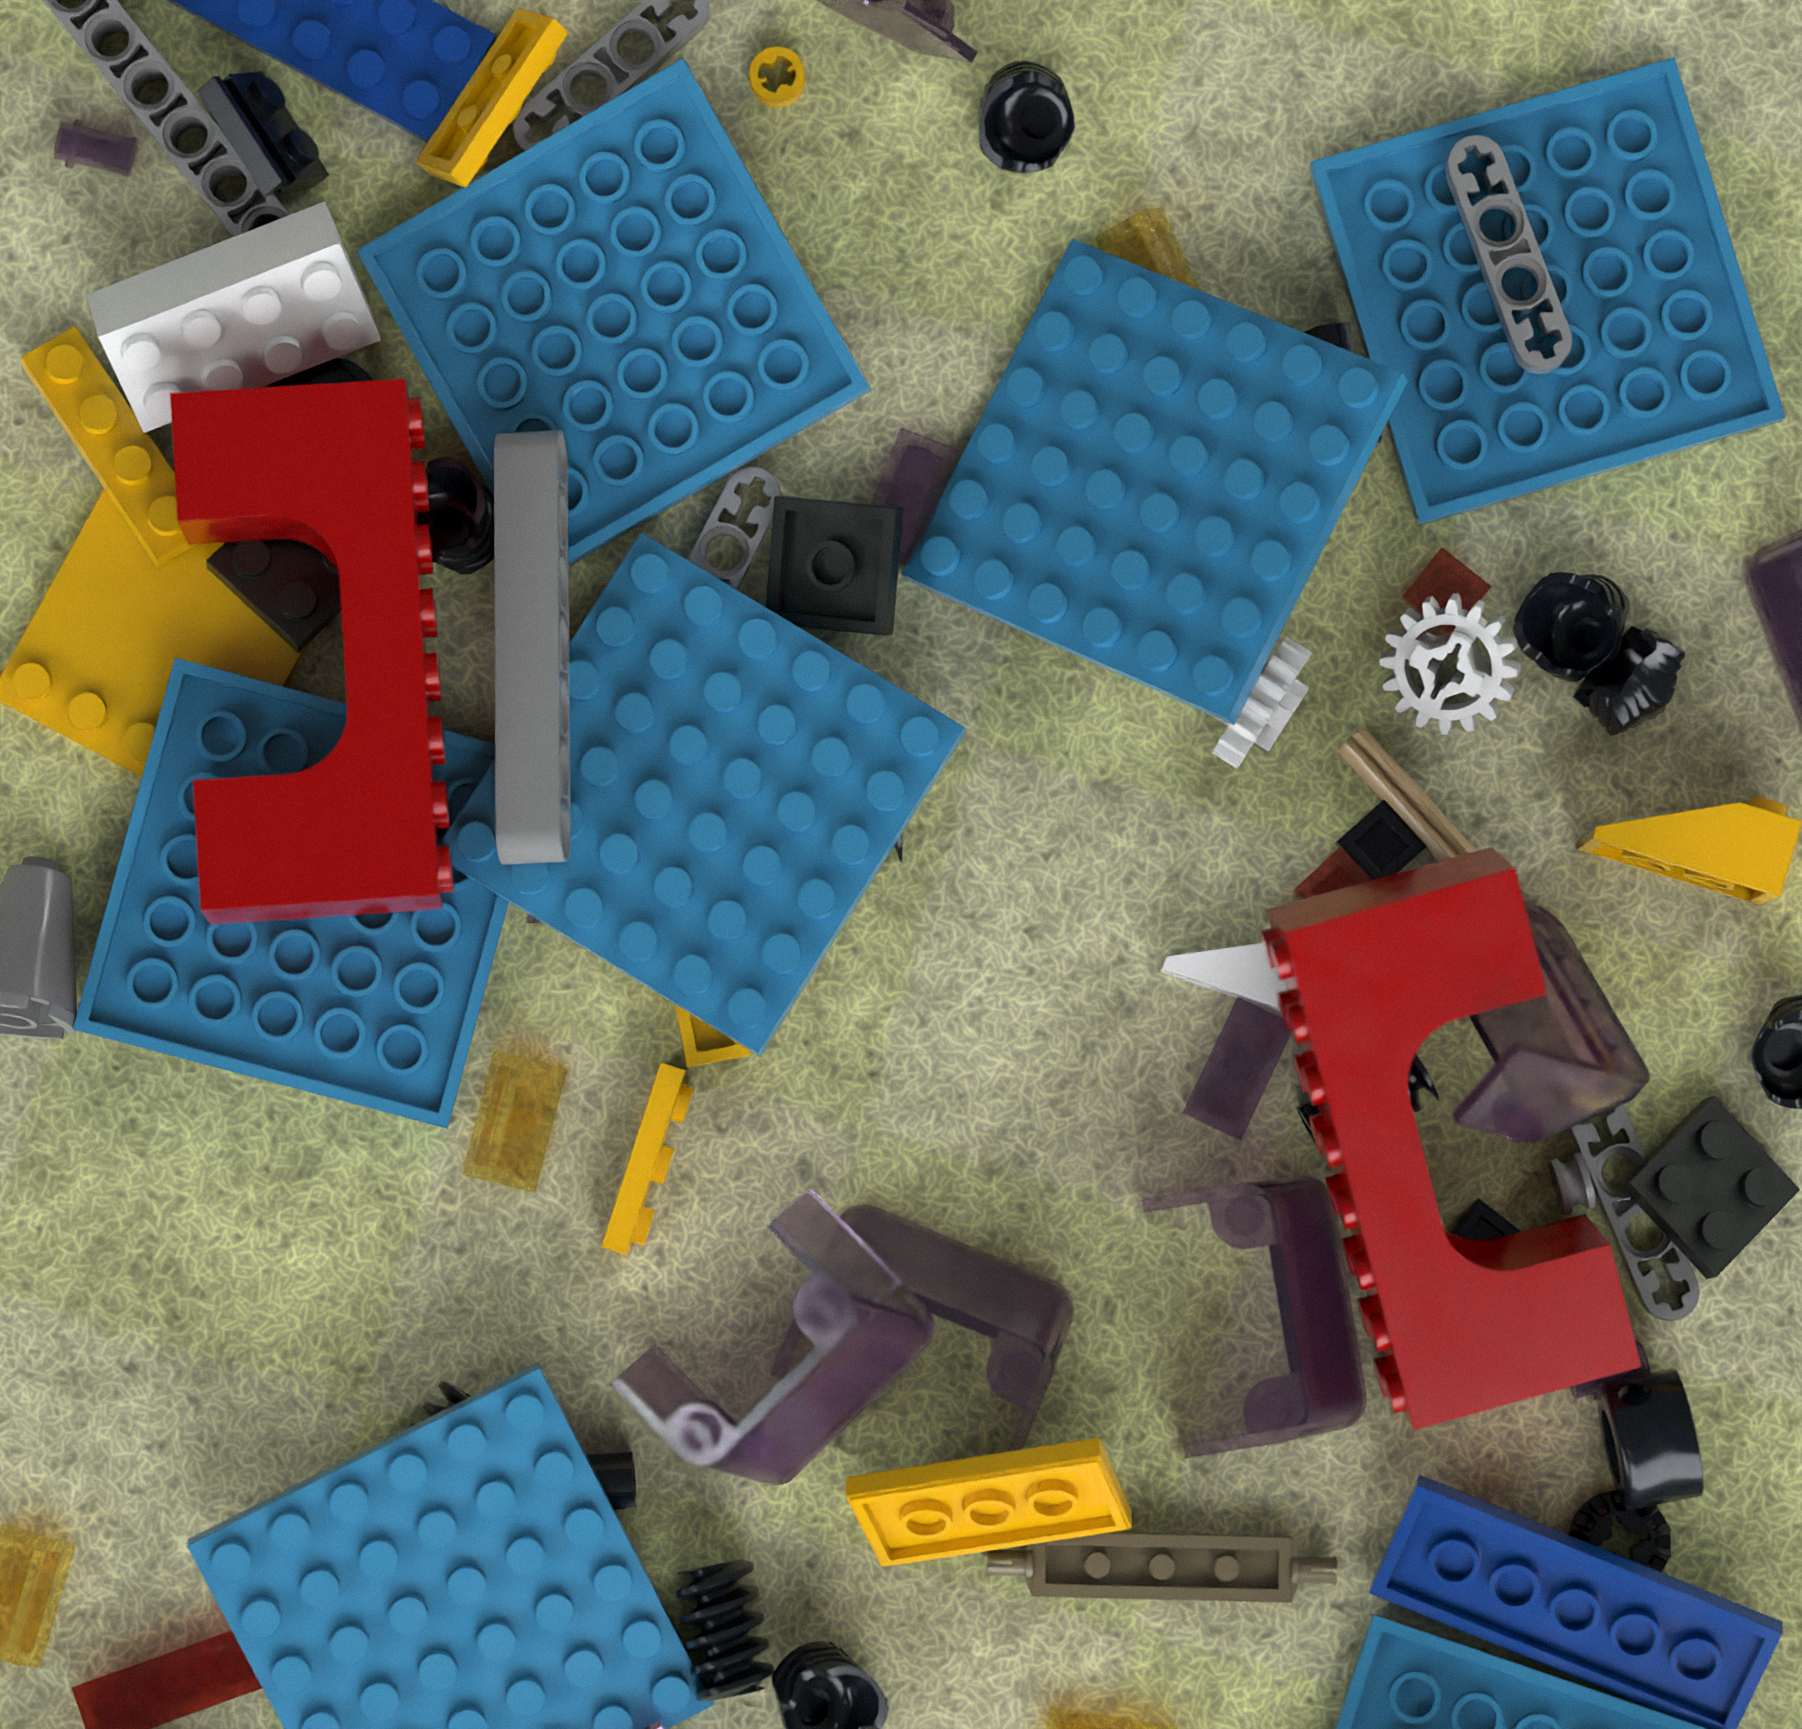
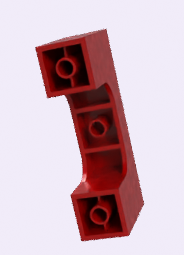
[170,379,454,925]
[1261,847,1641,1430]

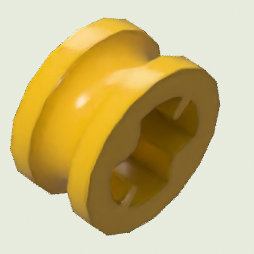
[748,46,806,108]

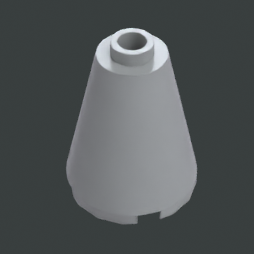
[0,856,77,1040]

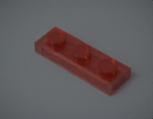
[72,1630,262,1729]

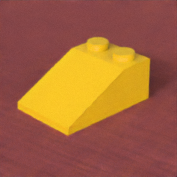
[1577,796,1802,905]

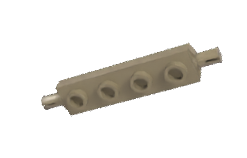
[987,1532,1337,1603]

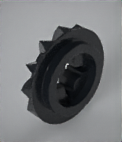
[1568,1490,1671,1572]

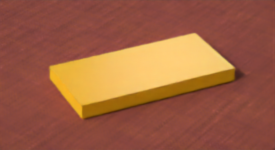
[846,1437,1132,1567]

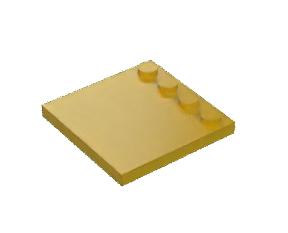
[0,489,310,777]

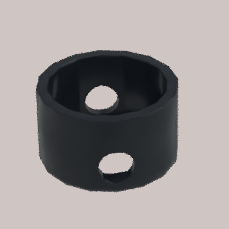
[1597,1368,1704,1510]

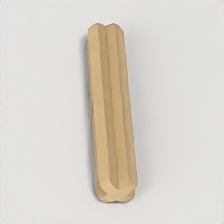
[1339,728,1477,862]

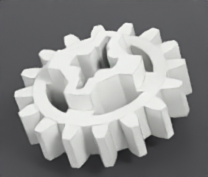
[1379,593,1521,735]
[1212,636,1312,769]

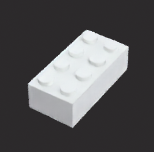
[86,201,381,433]

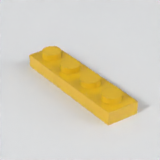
[21,326,197,567]

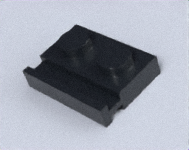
[197,71,329,196]

